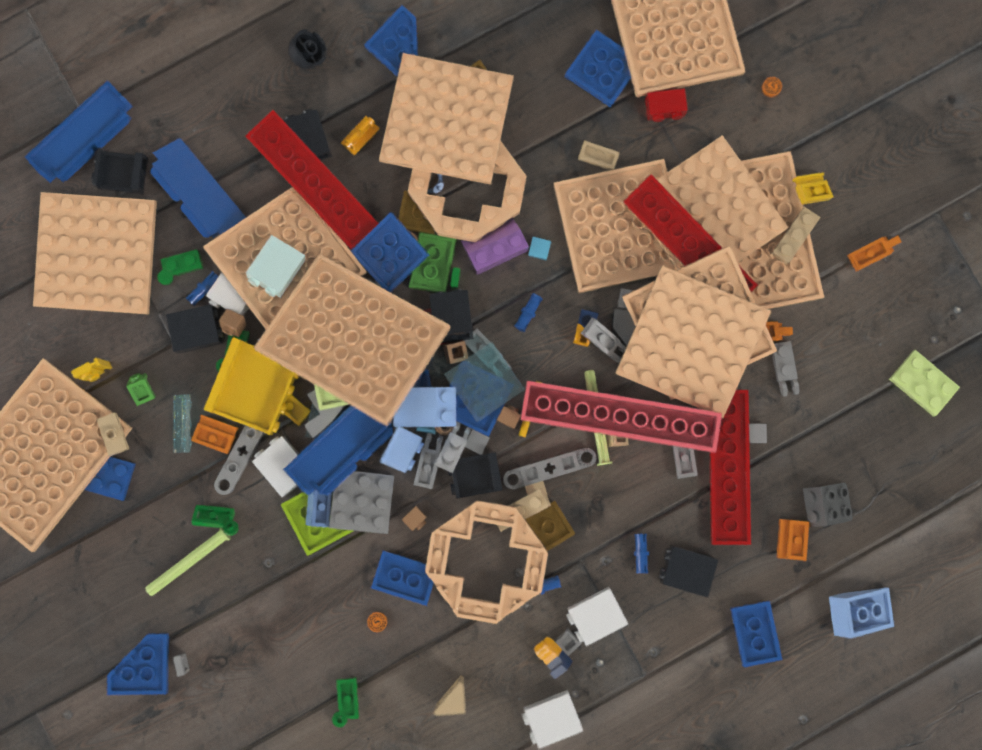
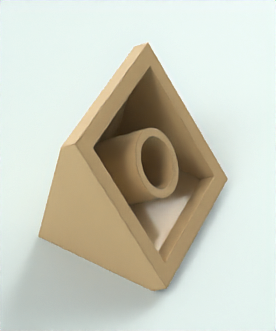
[434,675,466,716]

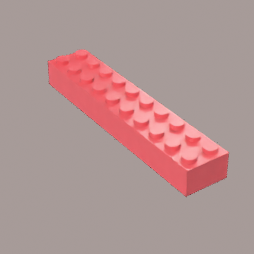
[521,381,722,453]

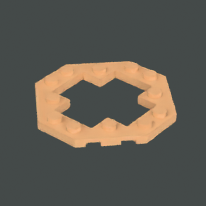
[408,140,527,242]
[425,500,548,624]

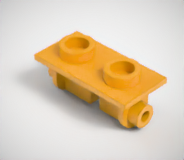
[341,116,380,156]

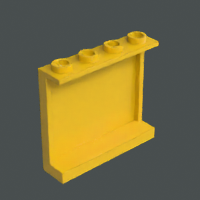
[204,337,299,435]

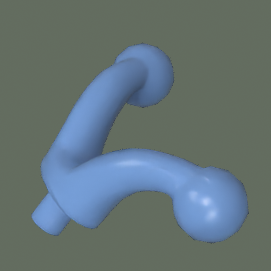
[428,174,444,193]

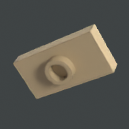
[578,140,620,170]
[96,412,129,456]

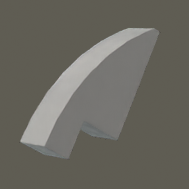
[304,390,347,439]

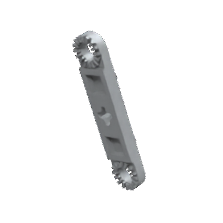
[214,425,264,495]
[503,448,597,489]

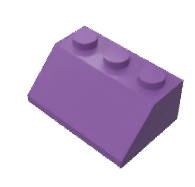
[461,218,529,275]

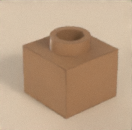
[219,309,246,337]
[442,340,469,364]
[497,405,521,429]
[402,506,427,531]

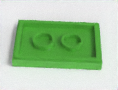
[409,232,456,293]

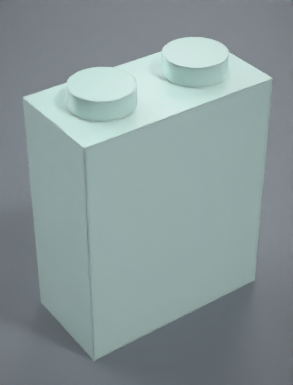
[246,235,305,298]

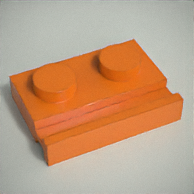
[191,415,239,454]
[776,519,809,561]

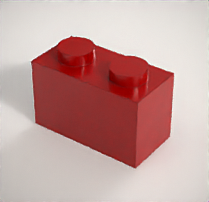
[645,88,688,122]

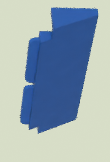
[25,80,133,183]
[151,138,246,238]
[283,406,393,495]

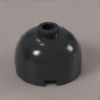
[288,29,327,70]

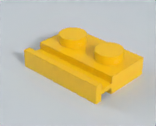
[792,172,833,205]
[71,358,112,382]

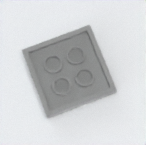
[329,471,394,534]

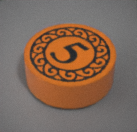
[762,77,782,97]
[367,612,387,632]

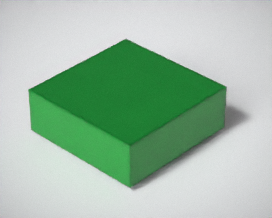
[450,267,461,290]

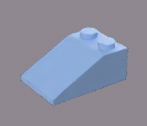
[394,387,456,427]
[380,426,424,473]
[829,587,894,638]

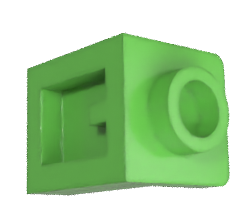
[126,373,155,406]

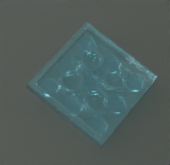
[444,342,525,422]

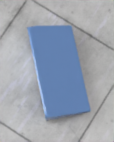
[306,489,332,527]

